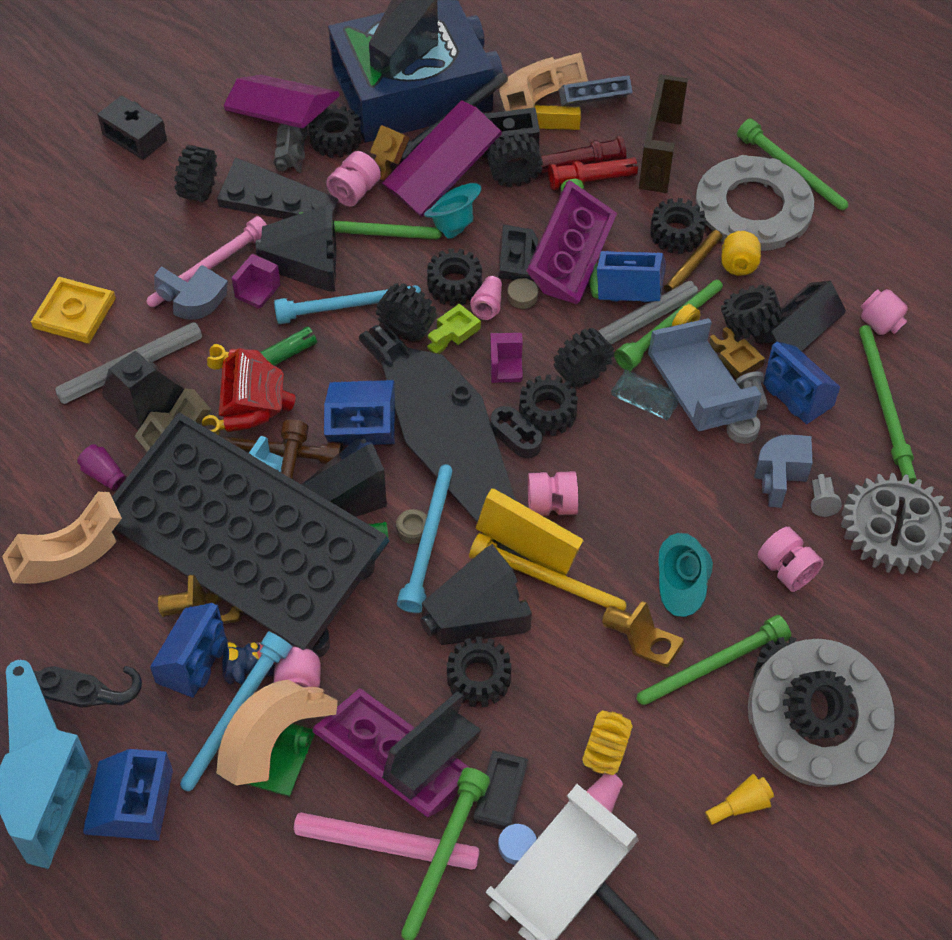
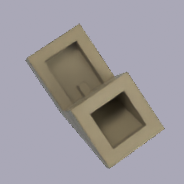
[135,388,211,452]

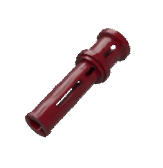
[540,135,627,174]

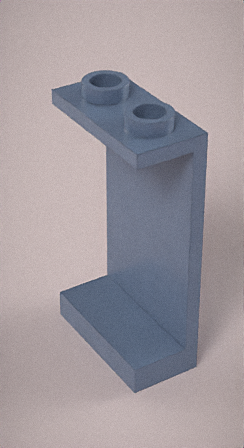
[648,318,762,431]

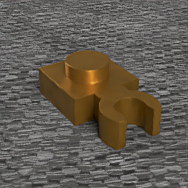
[370,125,410,181]
[709,327,765,379]

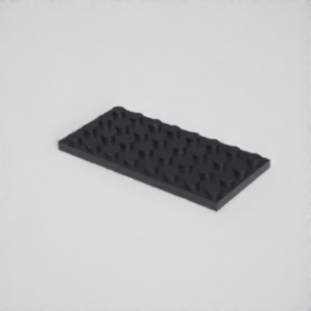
[112,412,390,650]

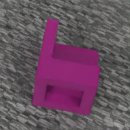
[232,254,280,309]
[490,333,523,383]

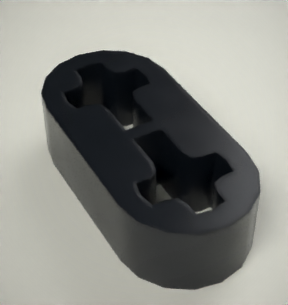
[490,406,542,458]

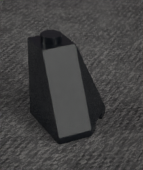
[369,0,438,79]
[256,205,337,292]
[102,351,185,430]
[301,437,387,517]
[420,544,532,645]

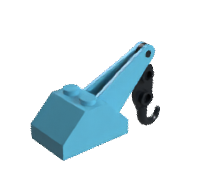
[0,660,142,869]

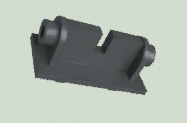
[274,124,307,173]

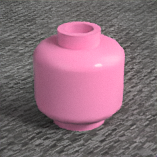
[861,289,908,335]
[273,647,321,688]

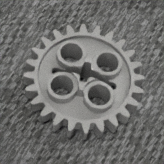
[841,473,952,574]

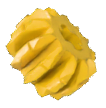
[582,710,632,776]

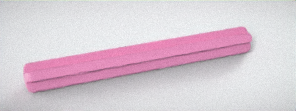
[294,813,479,870]

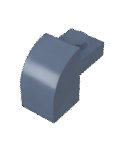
[154,265,228,320]
[754,435,813,508]

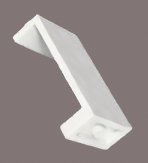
[486,784,638,940]

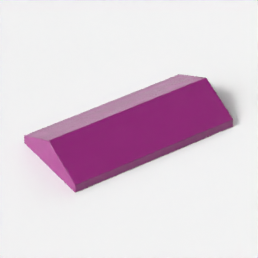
[223,75,340,129]
[382,100,502,218]
[526,180,617,304]
[312,688,470,817]

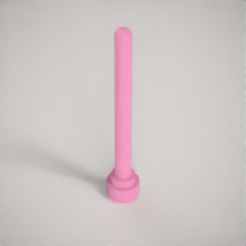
[147,216,267,307]

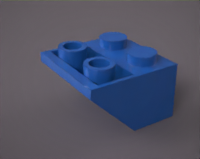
[597,251,666,302]
[763,342,840,425]
[324,380,395,446]
[150,603,228,698]
[83,749,173,840]

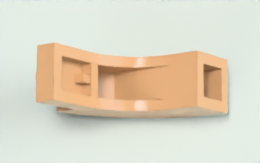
[500,52,588,111]
[2,491,122,584]
[217,680,338,785]

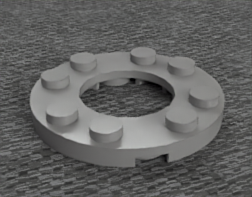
[695,155,814,251]
[748,639,895,787]

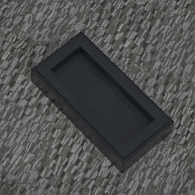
[474,750,528,830]

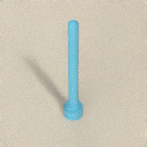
[274,285,421,324]
[397,464,453,613]
[180,631,293,791]

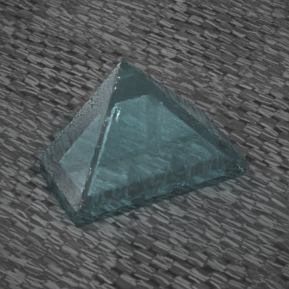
[611,369,679,421]

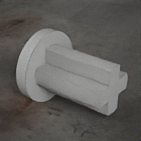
[736,371,768,410]
[811,474,842,517]

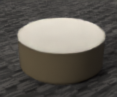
[507,278,538,309]
[396,509,427,544]

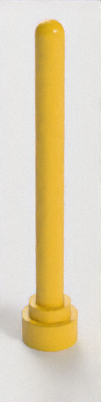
[469,533,627,611]

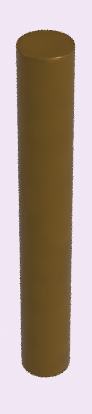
[664,230,722,292]

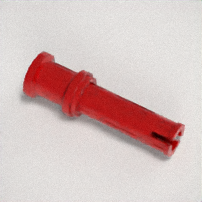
[548,157,638,191]

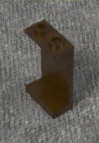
[639,74,688,193]

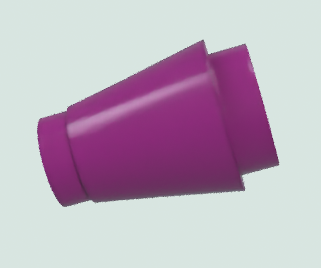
[77,444,127,491]

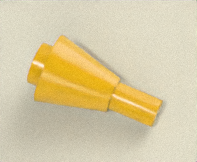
[705,774,774,825]

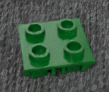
[247,723,315,797]

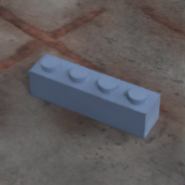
[559,75,633,106]

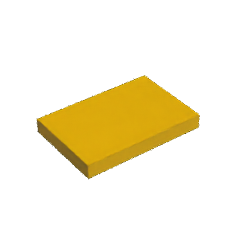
[476,488,583,576]

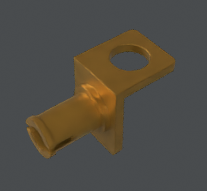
[158,575,241,624]
[602,601,684,667]

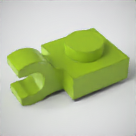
[427,304,481,354]

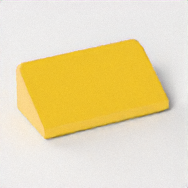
[534,105,581,130]

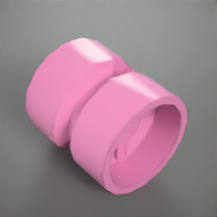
[326,151,381,207]
[528,471,578,516]
[757,527,824,592]

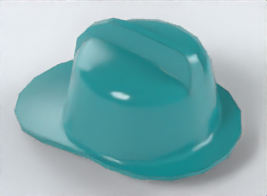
[424,183,482,239]
[658,533,713,617]

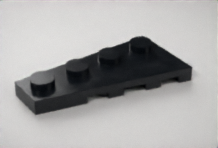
[217,158,339,219]

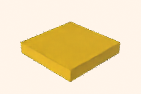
[31,277,116,344]

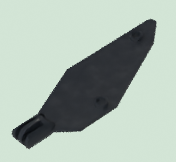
[358,321,518,555]

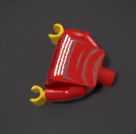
[202,344,296,435]

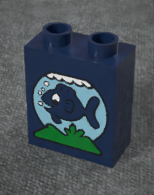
[328,0,503,143]

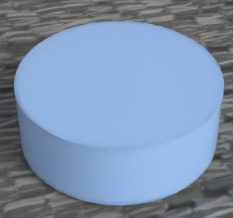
[499,824,536,865]

